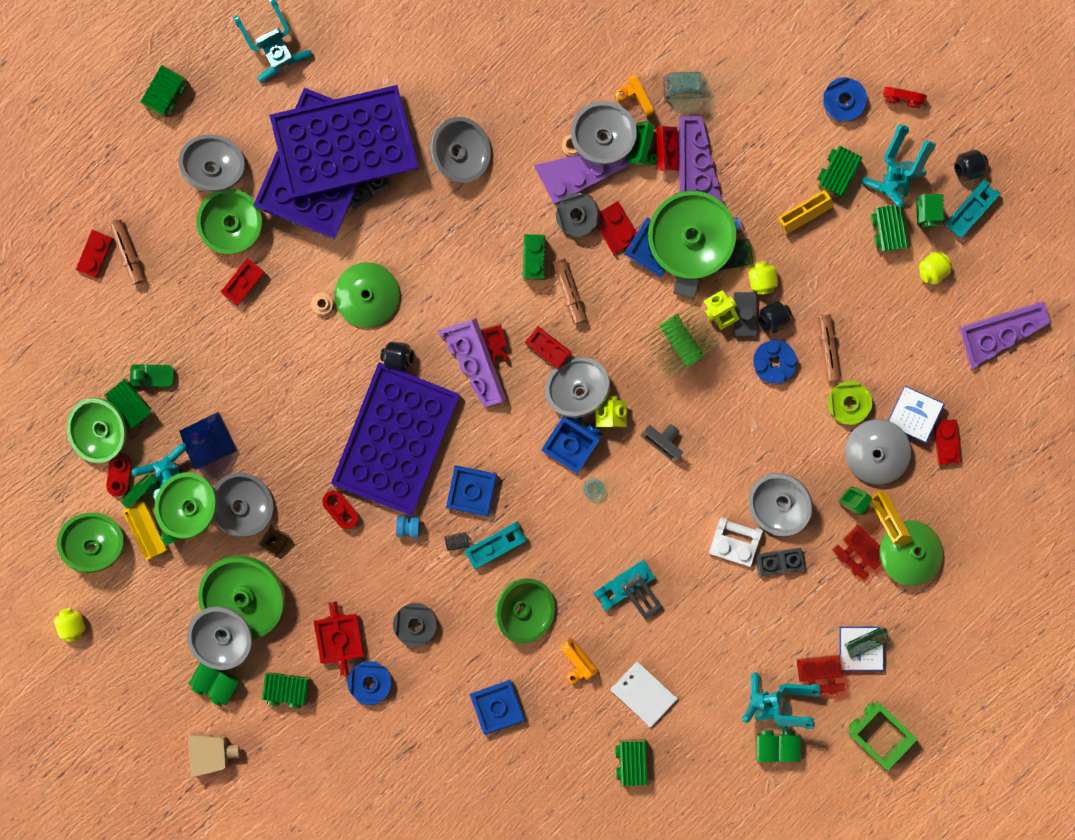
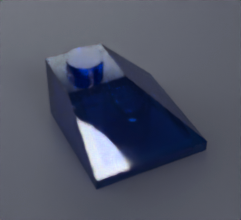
[179,412,238,470]

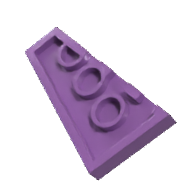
[679,116,723,203]
[534,155,631,204]
[959,301,1050,369]
[437,318,506,407]

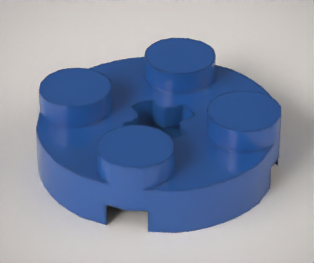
[823,77,867,122]
[753,340,797,383]
[348,661,392,705]

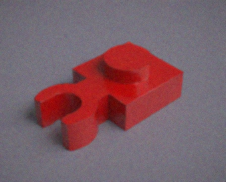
[480,324,508,365]

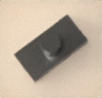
[734,292,757,336]
[640,424,684,462]

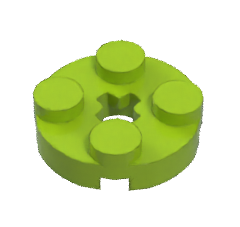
[828,381,872,425]

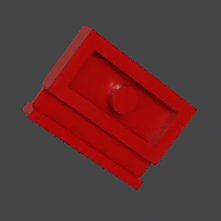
[597,201,637,255]

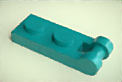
[944,179,1001,239]
[464,521,528,570]
[593,559,655,611]

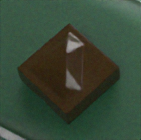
[259,525,289,556]

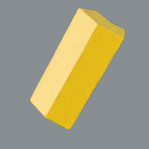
[778,190,834,235]
[871,491,912,547]
[122,501,169,561]

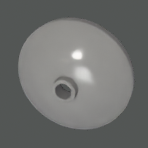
[571,101,637,165]
[430,117,491,183]
[178,135,245,192]
[545,357,610,418]
[845,419,911,485]
[213,473,273,537]
[749,473,813,536]
[187,606,252,670]

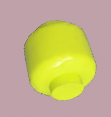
[919,252,952,284]
[748,261,778,294]
[54,608,86,642]

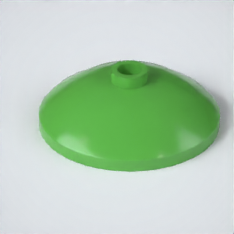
[196,188,262,254]
[334,262,400,328]
[67,398,127,463]
[155,473,217,539]
[57,513,124,573]
[880,520,943,586]
[495,578,555,644]

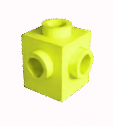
[704,290,739,330]
[595,396,627,427]

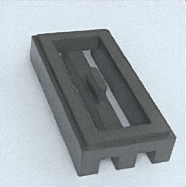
[621,573,663,620]

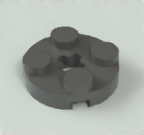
[556,193,600,237]
[393,603,437,647]

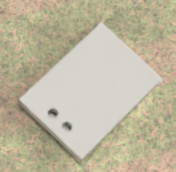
[610,661,678,728]

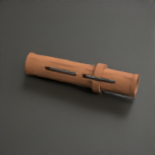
[109,219,145,285]
[552,258,586,325]
[817,314,840,381]

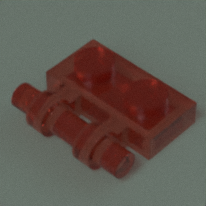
[832,524,881,581]
[796,654,846,697]

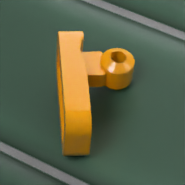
[615,74,655,118]
[561,638,598,684]

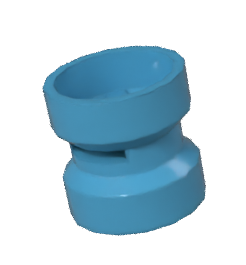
[396,516,420,539]

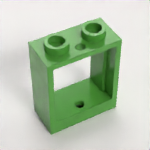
[847,701,918,771]

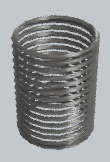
[444,532,469,551]

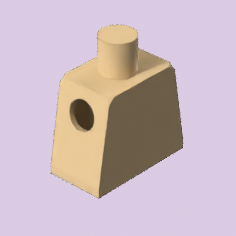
[188,733,240,777]

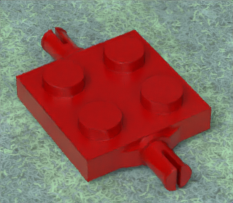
[313,601,364,676]

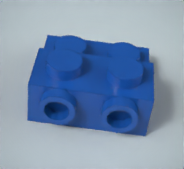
[541,416,603,474]

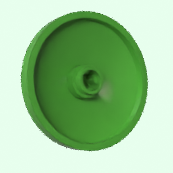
[648,191,736,279]
[198,555,285,639]

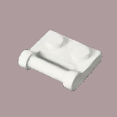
[709,516,762,567]

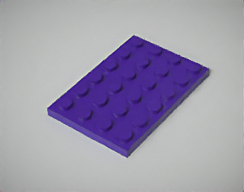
[269,85,419,200]
[253,88,359,240]
[331,362,460,516]

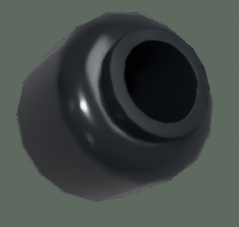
[954,149,988,181]
[758,301,792,333]
[380,341,414,371]

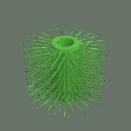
[643,303,722,378]

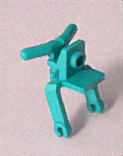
[233,0,312,83]
[862,124,936,207]
[132,443,187,500]
[742,672,821,730]

